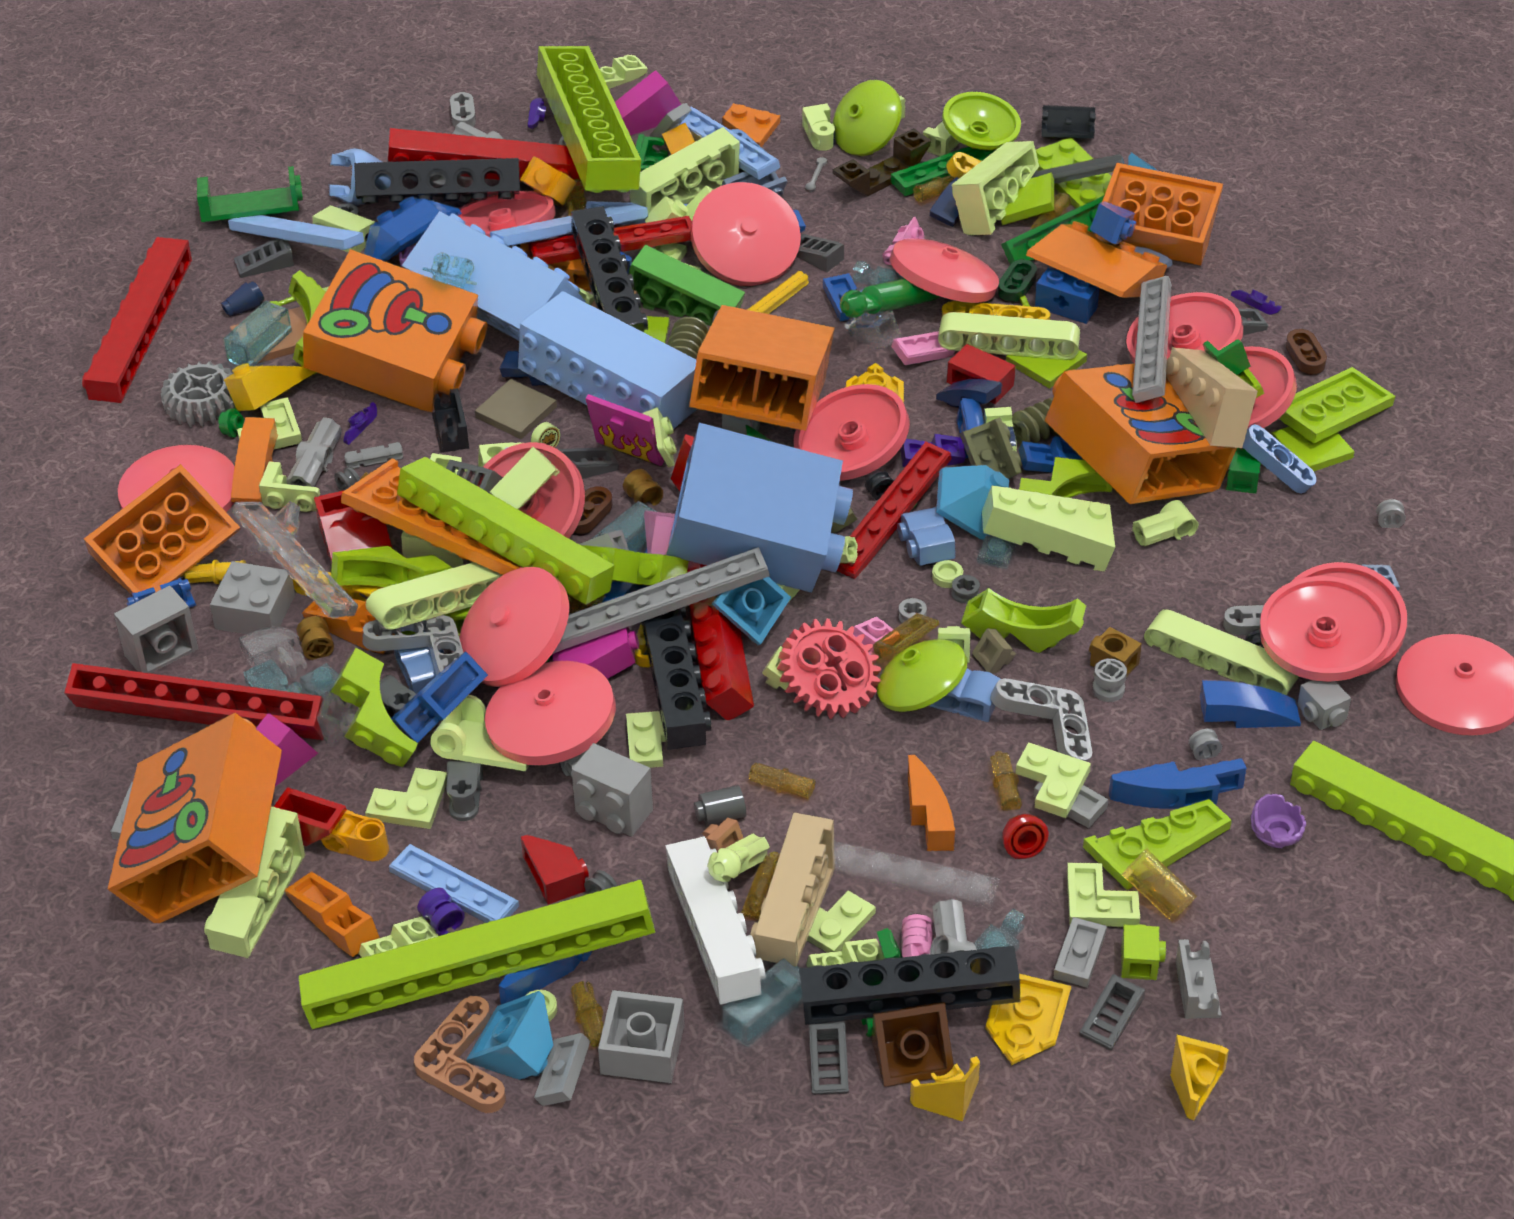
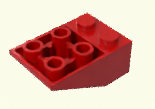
[314,490,393,565]

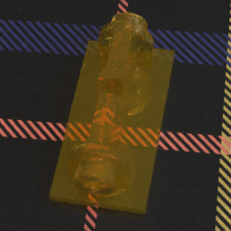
[741,852,780,919]

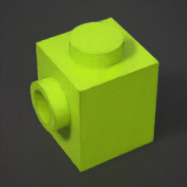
[1121,924,1166,980]

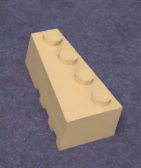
[1166,347,1258,448]
[751,813,835,967]

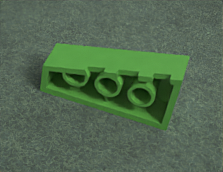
[629,245,745,326]

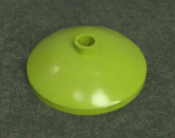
[833,80,902,156]
[942,92,1021,150]
[877,639,967,712]

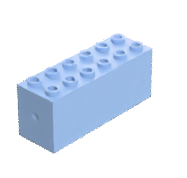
[402,211,586,341]
[518,291,697,429]

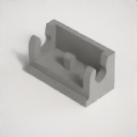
[1175,939,1221,1019]

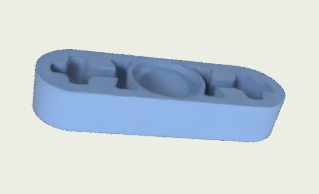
[1243,424,1316,494]

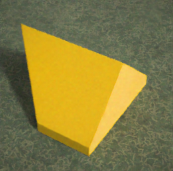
[1170,1035,1229,1121]
[910,1056,980,1122]

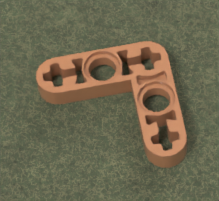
[414,996,506,1113]

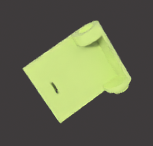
[431,695,529,771]

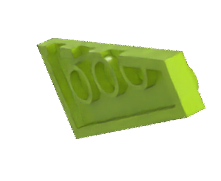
[1083,799,1232,890]

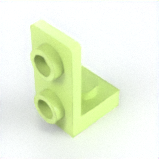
[642,407,677,468]
[259,461,320,512]

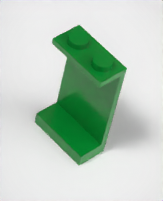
[197,166,303,222]

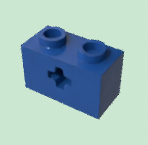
[1035,267,1099,324]

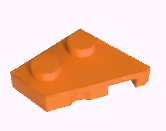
[722,103,780,147]

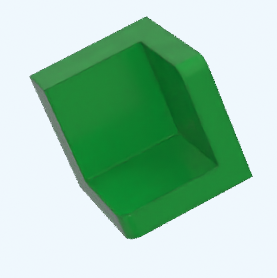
[1202,339,1251,375]
[1226,447,1261,494]

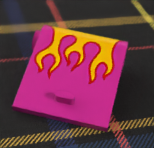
[586,394,664,466]

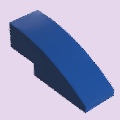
[391,652,488,743]
[1200,680,1301,728]

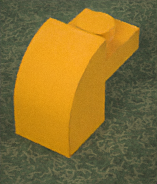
[520,156,576,207]

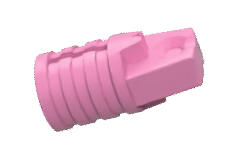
[901,914,933,957]

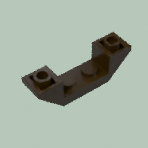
[832,128,931,196]

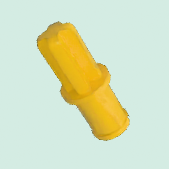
[184,560,246,584]

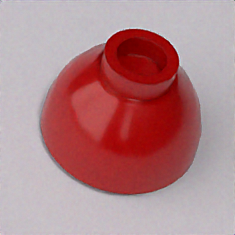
[1002,814,1049,859]

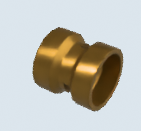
[623,469,664,510]
[296,616,334,660]

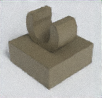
[972,629,1016,674]

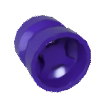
[417,887,465,936]

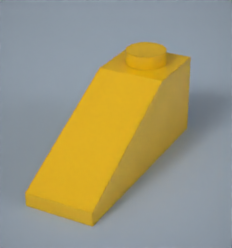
[223,363,316,411]

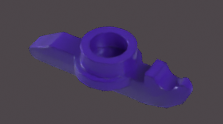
[528,98,546,129]
[1231,289,1282,315]
[343,402,377,445]

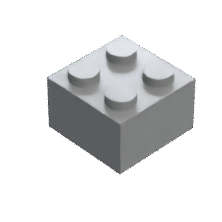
[210,561,295,639]
[114,585,198,673]
[572,743,653,837]
[598,990,684,1083]

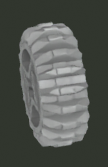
[161,361,236,427]

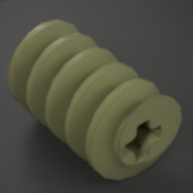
[667,317,708,360]
[1012,396,1058,445]

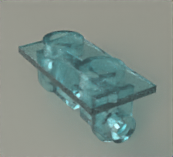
[422,252,477,288]

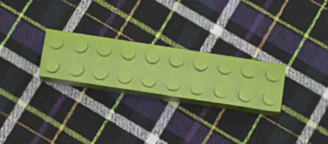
[537,46,641,193]

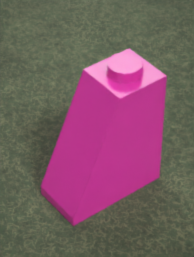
[615,70,681,136]
[553,626,639,679]
[256,713,318,787]

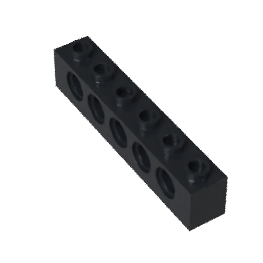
[354,158,520,204]
[571,206,648,332]
[641,607,711,750]
[799,946,1021,1025]

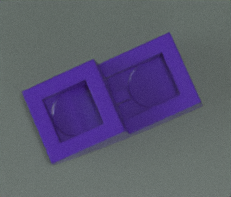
[900,434,966,467]

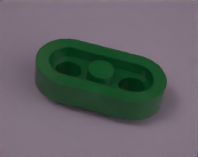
[998,259,1037,302]

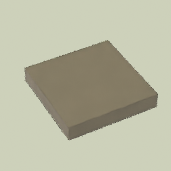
[475,379,557,439]

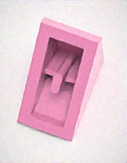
[644,511,675,556]

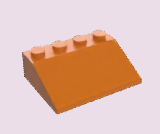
[1095,163,1223,265]
[1026,221,1167,298]
[84,464,241,595]

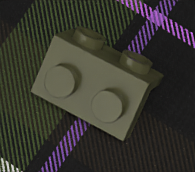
[960,417,1022,479]

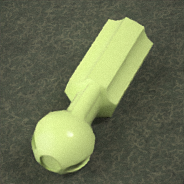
[707,833,770,882]

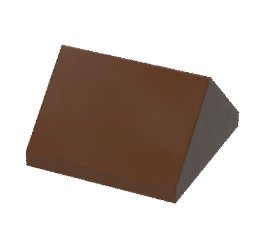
[872,1002,954,1087]

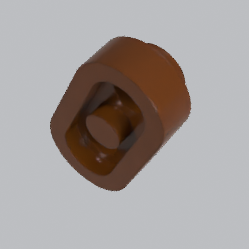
[1286,329,1327,374]
[574,486,613,534]

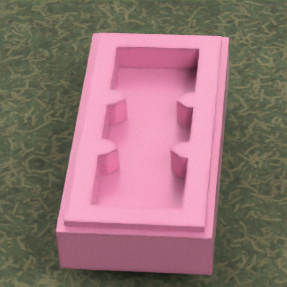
[891,331,955,365]

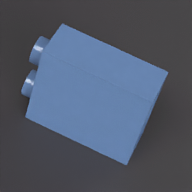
[666,423,853,593]

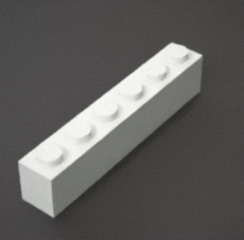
[665,836,766,1004]

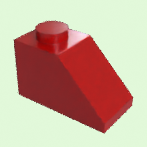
[273,787,347,846]
[521,835,589,905]

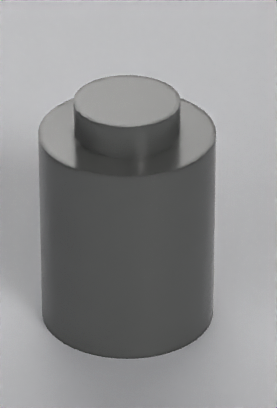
[694,785,746,827]

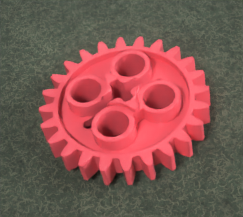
[777,618,881,719]

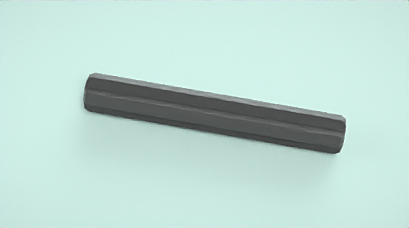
[1031,154,1124,184]

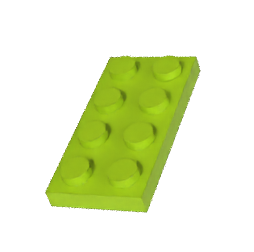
[1036,138,1112,208]
[1278,367,1395,443]

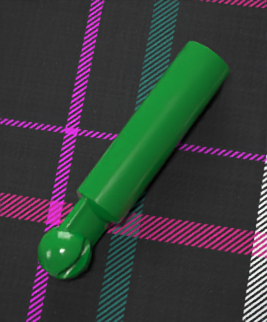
[840,278,940,318]

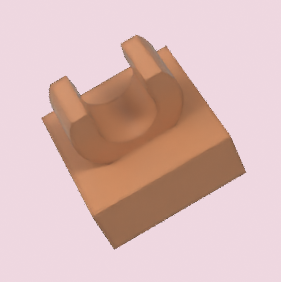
[702,818,743,853]

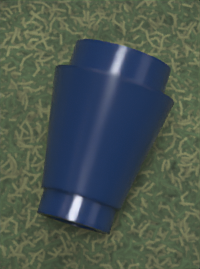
[221,281,265,317]

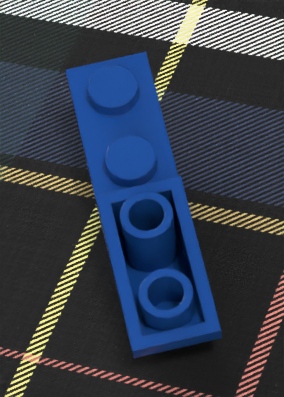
[1109,758,1247,809]

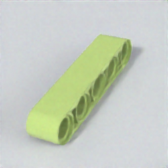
[938,312,1080,360]
[366,562,503,630]
[1144,610,1299,695]

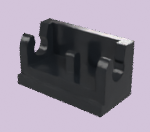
[1041,105,1096,139]
[432,388,469,453]

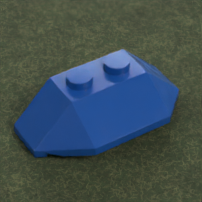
[364,197,462,261]

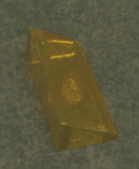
[873,613,940,663]

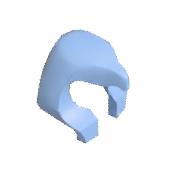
[329,148,391,206]

